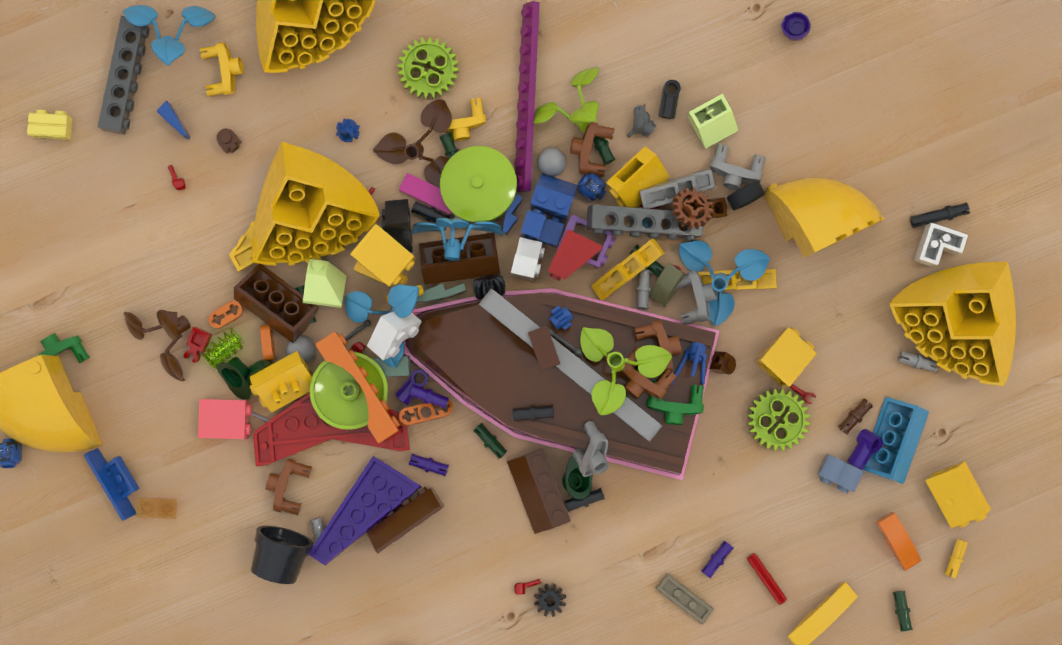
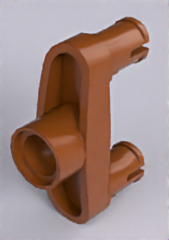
[570,122,614,177]
[635,320,682,379]
[621,347,677,399]
[265,458,312,516]

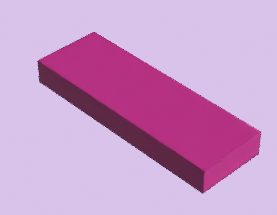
[399,173,452,215]

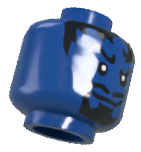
[577,173,606,202]
[0,439,22,468]

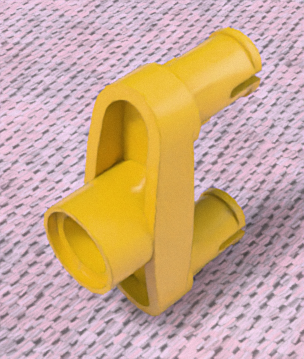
[200,42,244,97]
[444,98,487,141]

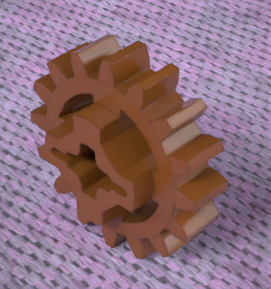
[671,188,714,229]

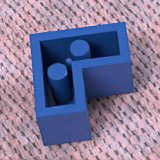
[521,209,564,248]

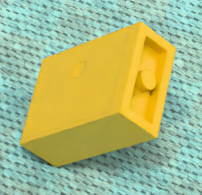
[606,146,670,208]
[250,351,313,413]
[925,461,991,528]

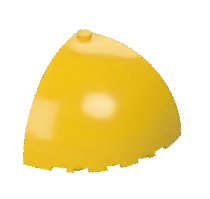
[256,0,376,73]
[252,142,380,266]
[764,177,884,258]
[889,261,1016,386]
[0,355,103,453]

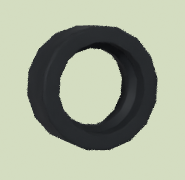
[727,181,765,211]

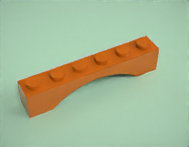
[315,331,400,444]

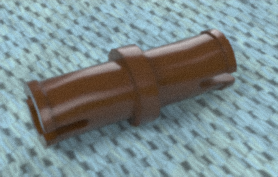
[838,398,873,435]

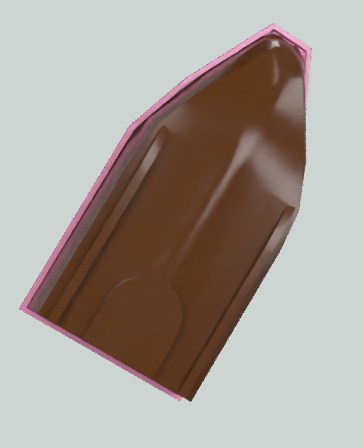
[403,288,719,480]

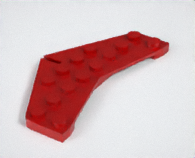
[253,392,410,466]

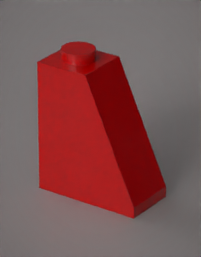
[547,229,603,281]

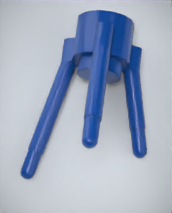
[671,342,707,385]

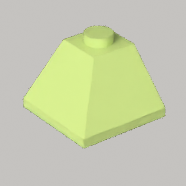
[303,259,347,308]

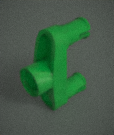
[38,333,90,364]
[647,380,704,425]

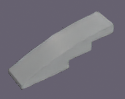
[639,168,715,209]

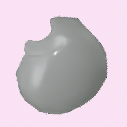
[537,147,566,177]
[286,335,315,364]

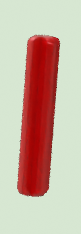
[747,553,787,605]

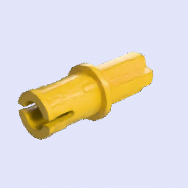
[945,539,968,579]

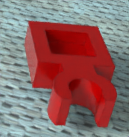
[184,326,213,363]

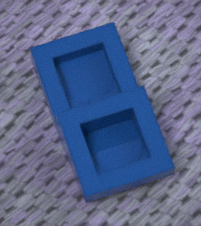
[503,194,523,235]

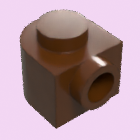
[217,128,242,154]
[707,197,727,218]
[709,351,736,374]

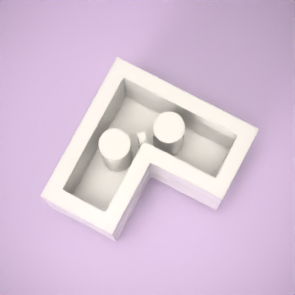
[914,223,968,267]
[511,237,545,281]
[367,311,422,360]

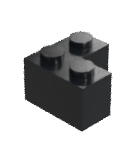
[382,199,413,253]

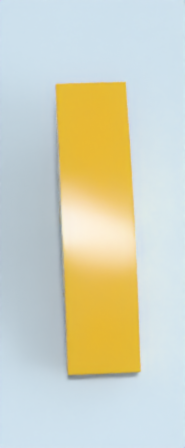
[591,238,665,301]
[698,269,778,291]
[787,582,858,645]

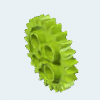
[397,37,459,100]
[747,389,810,451]

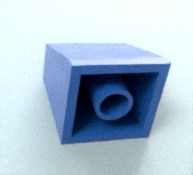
[530,173,578,221]

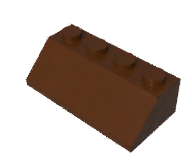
[419,232,500,285]
[234,264,319,343]
[507,448,571,534]
[367,487,445,554]

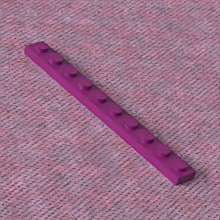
[514,1,540,193]

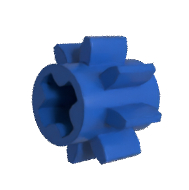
[336,118,360,142]
[549,305,574,330]

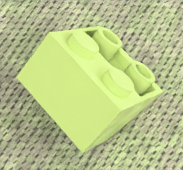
[687,94,739,149]

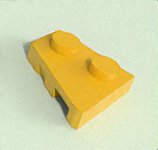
[229,221,255,272]

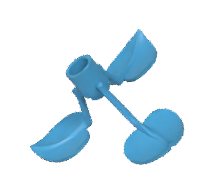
[122,5,215,66]
[412,218,502,261]
[679,240,770,326]
[344,284,419,368]

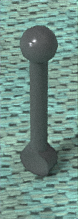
[345,320,371,341]
[548,328,582,356]

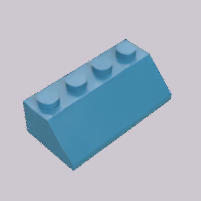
[863,397,929,484]

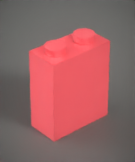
[198,399,252,439]

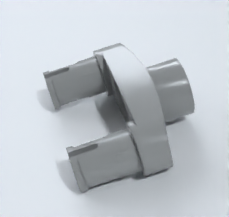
[709,144,766,190]
[675,270,718,325]
[573,421,609,477]

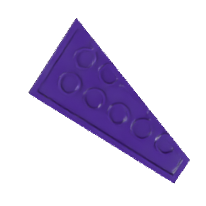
[309,456,421,566]

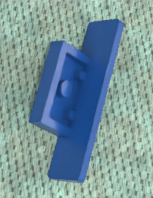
[84,448,140,521]

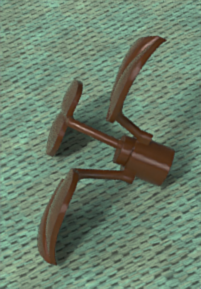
[373,99,452,188]
[123,310,191,381]

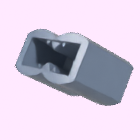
[817,454,864,494]

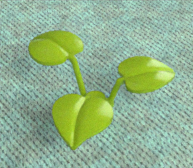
[533,67,599,132]
[580,327,672,415]

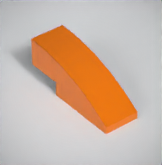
[875,512,921,571]

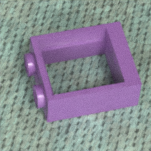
[556,215,616,269]

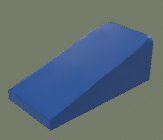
[157,101,190,140]

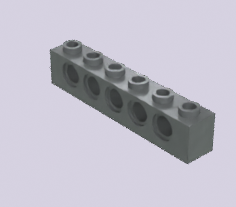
[98,16,150,135]
[587,205,703,241]

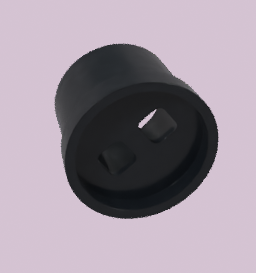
[251,526,314,584]

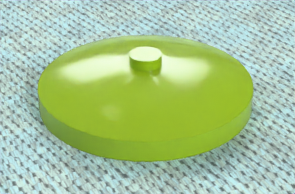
[440,146,517,223]
[310,352,388,430]

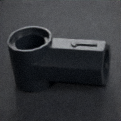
[658,80,681,119]

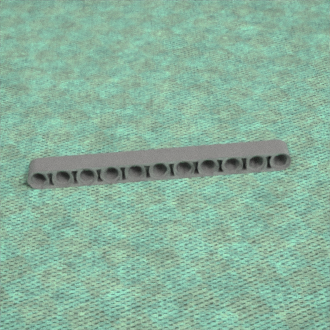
[479,289,662,442]

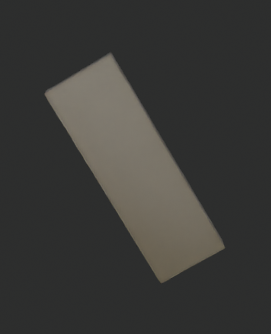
[656,573,714,625]

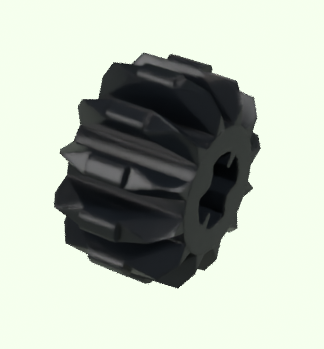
[473,274,506,300]
[534,583,566,617]

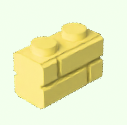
[27,110,73,140]

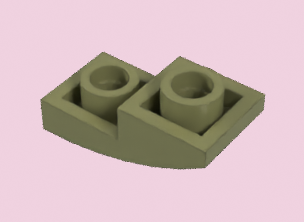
[649,263,685,307]

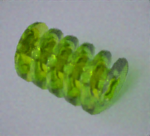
[201,327,244,369]

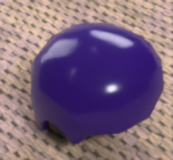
[781,12,811,41]

